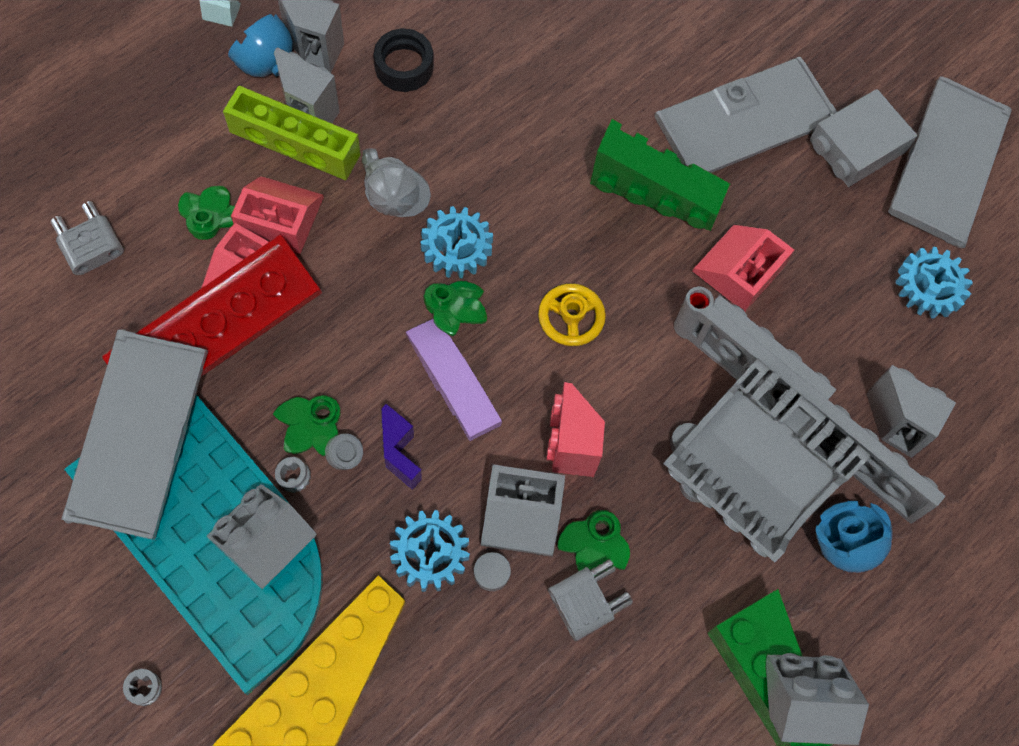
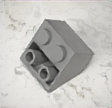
[278,0,344,72]
[274,47,340,123]
[866,365,956,458]
[481,465,565,557]
[207,484,317,589]
[766,653,869,745]

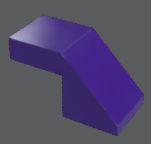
[381,404,422,490]

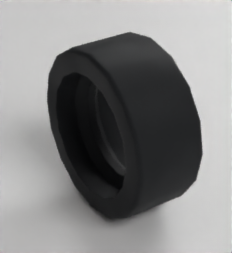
[373,28,434,92]

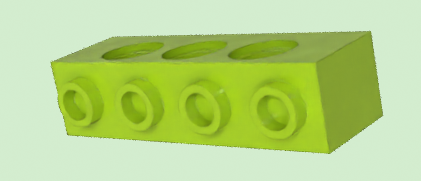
[223,86,361,181]

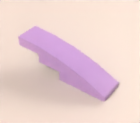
[406,319,502,441]

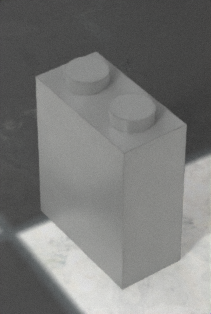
[809,89,918,187]

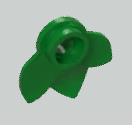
[178,185,235,240]
[423,281,487,336]
[273,395,341,456]
[557,510,630,576]

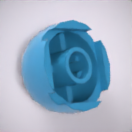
[228,14,293,77]
[816,501,893,573]

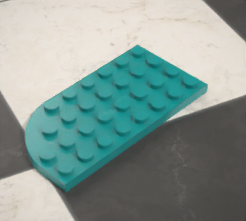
[64,395,323,695]

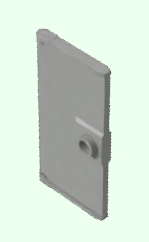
[655,57,837,173]
[888,76,1012,248]
[61,329,208,540]

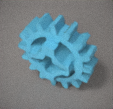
[420,206,493,278]
[896,247,973,319]
[390,510,470,592]

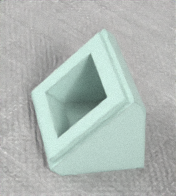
[200,0,241,27]

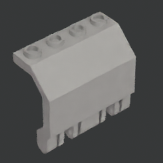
[663,358,870,562]

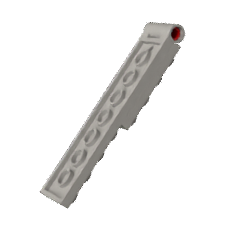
[674,286,945,524]

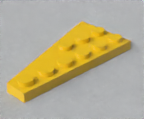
[213,575,405,746]

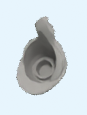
[362,148,431,217]

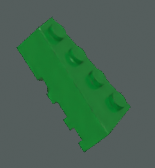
[590,119,730,231]
[707,589,833,746]

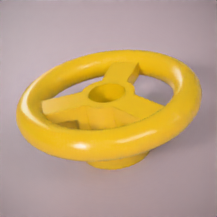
[538,284,606,346]

